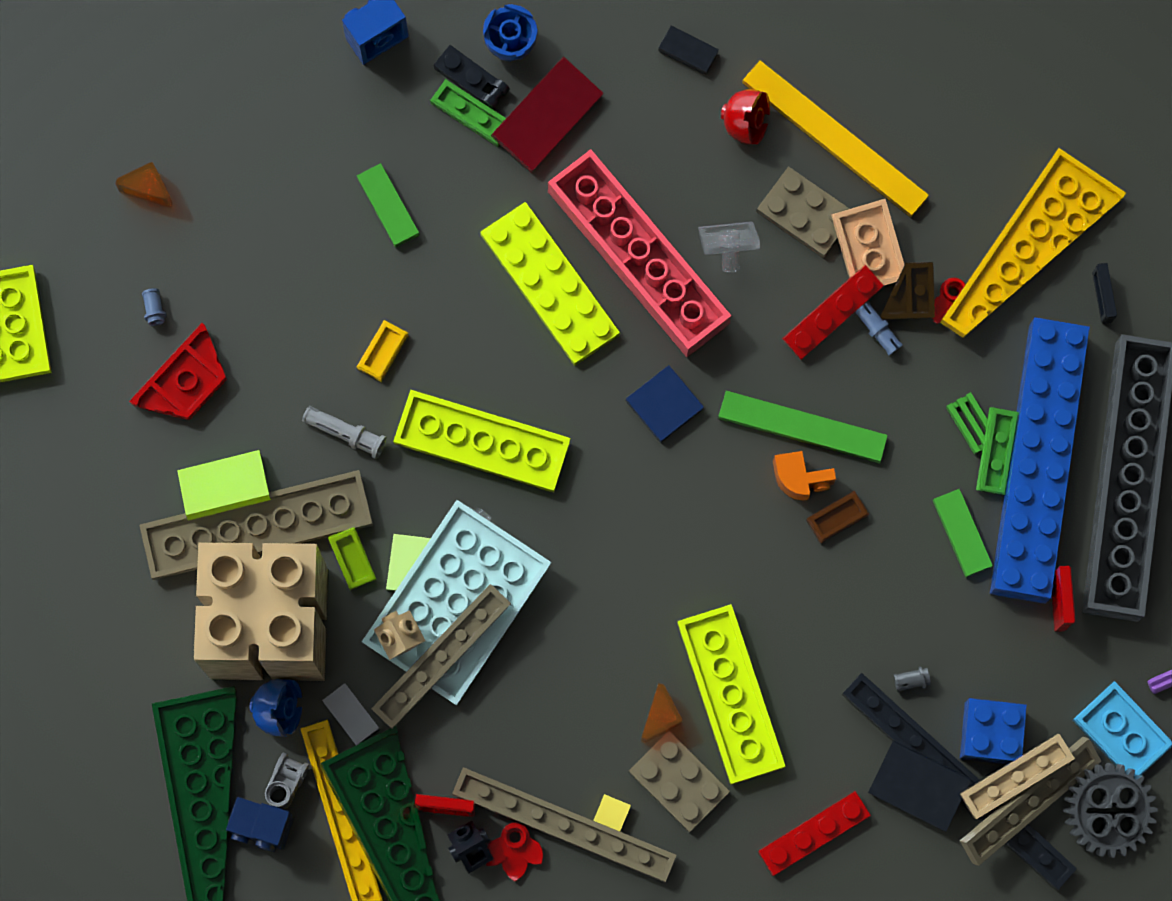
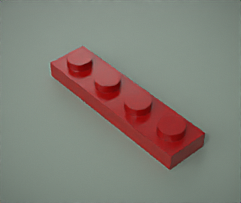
[782,265,884,359]
[758,791,871,876]

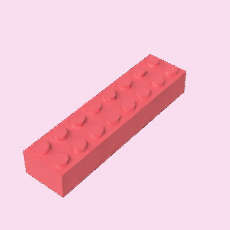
[548,149,731,357]

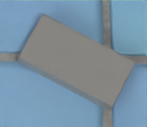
[322,683,380,745]

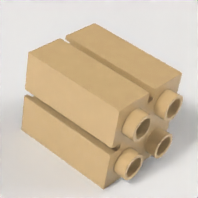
[194,543,328,681]

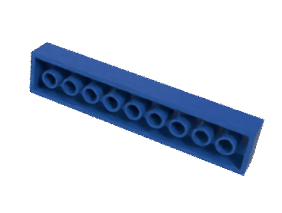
[990,317,1090,604]

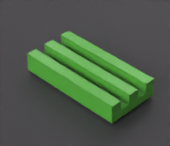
[946,392,988,455]

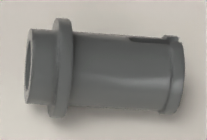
[893,666,931,692]

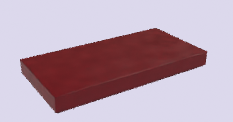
[491,56,604,172]

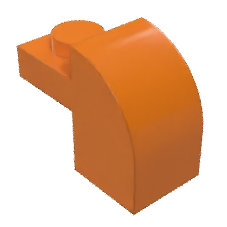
[773,451,836,500]

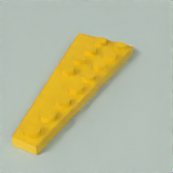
[940,148,1126,338]

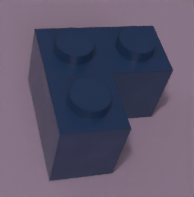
[226,797,295,853]

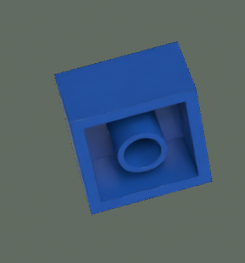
[342,0,409,65]
[960,698,1027,765]

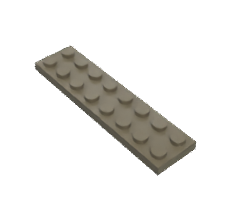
[139,470,373,581]

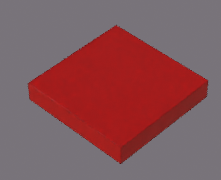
[1052,566,1075,632]
[415,794,476,817]

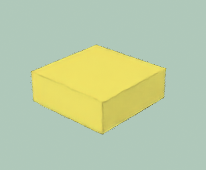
[594,794,631,831]

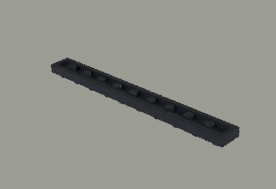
[842,673,1077,891]

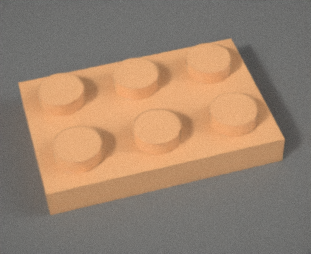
[831,199,904,285]

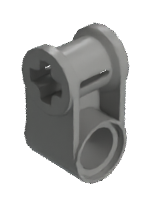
[265,752,310,810]

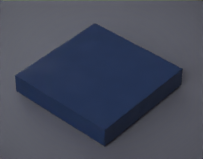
[625,365,704,443]

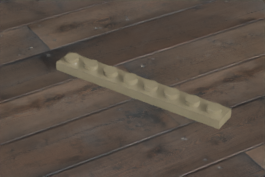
[452,767,676,883]

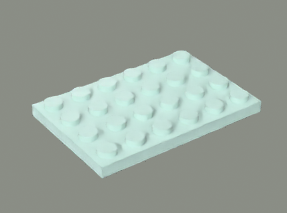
[362,500,551,705]

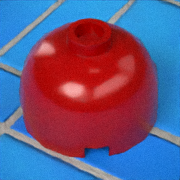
[721,89,770,145]

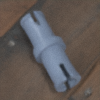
[854,301,903,356]

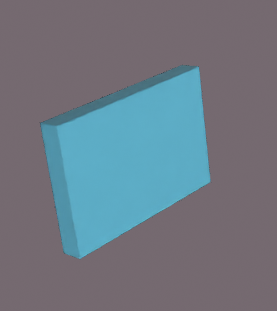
[1072,681,1172,777]

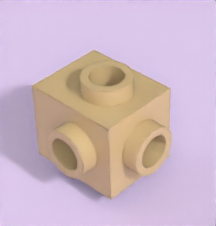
[374,610,425,660]

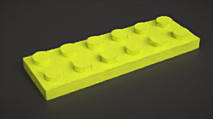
[480,202,620,366]
[393,390,571,493]
[677,604,786,785]

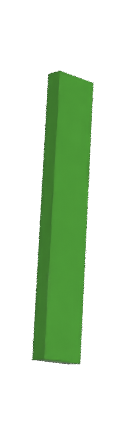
[718,391,887,463]

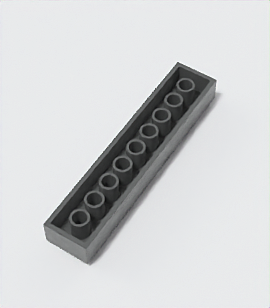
[1082,335,1172,622]

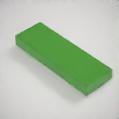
[430,79,506,147]
[357,163,419,248]
[976,407,1019,495]
[933,489,993,577]

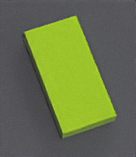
[328,527,376,590]

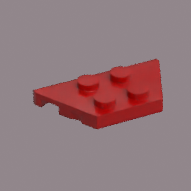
[129,323,227,420]

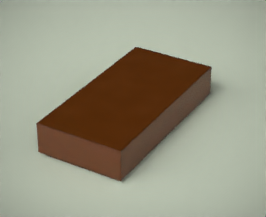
[806,491,869,544]

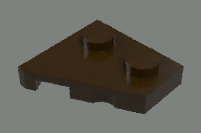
[881,262,935,319]

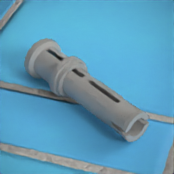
[302,406,387,459]

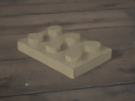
[756,166,850,258]
[628,731,730,833]

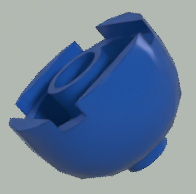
[483,4,538,61]
[250,679,302,737]

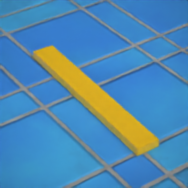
[742,60,929,218]
[300,720,383,901]

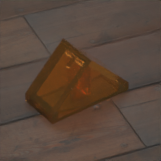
[115,162,173,208]
[641,683,683,742]

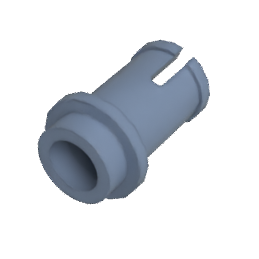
[142,288,166,326]

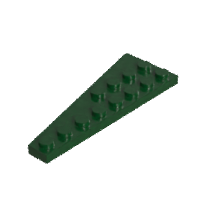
[151,686,237,901]
[319,726,439,901]

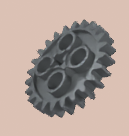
[1063,763,1158,858]

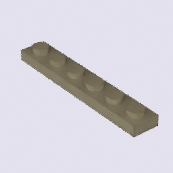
[371,584,511,729]
[960,737,1101,866]

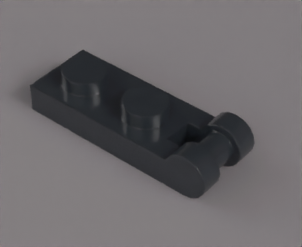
[433,45,510,110]

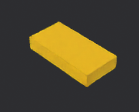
[357,320,409,382]

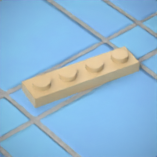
[960,734,1075,819]

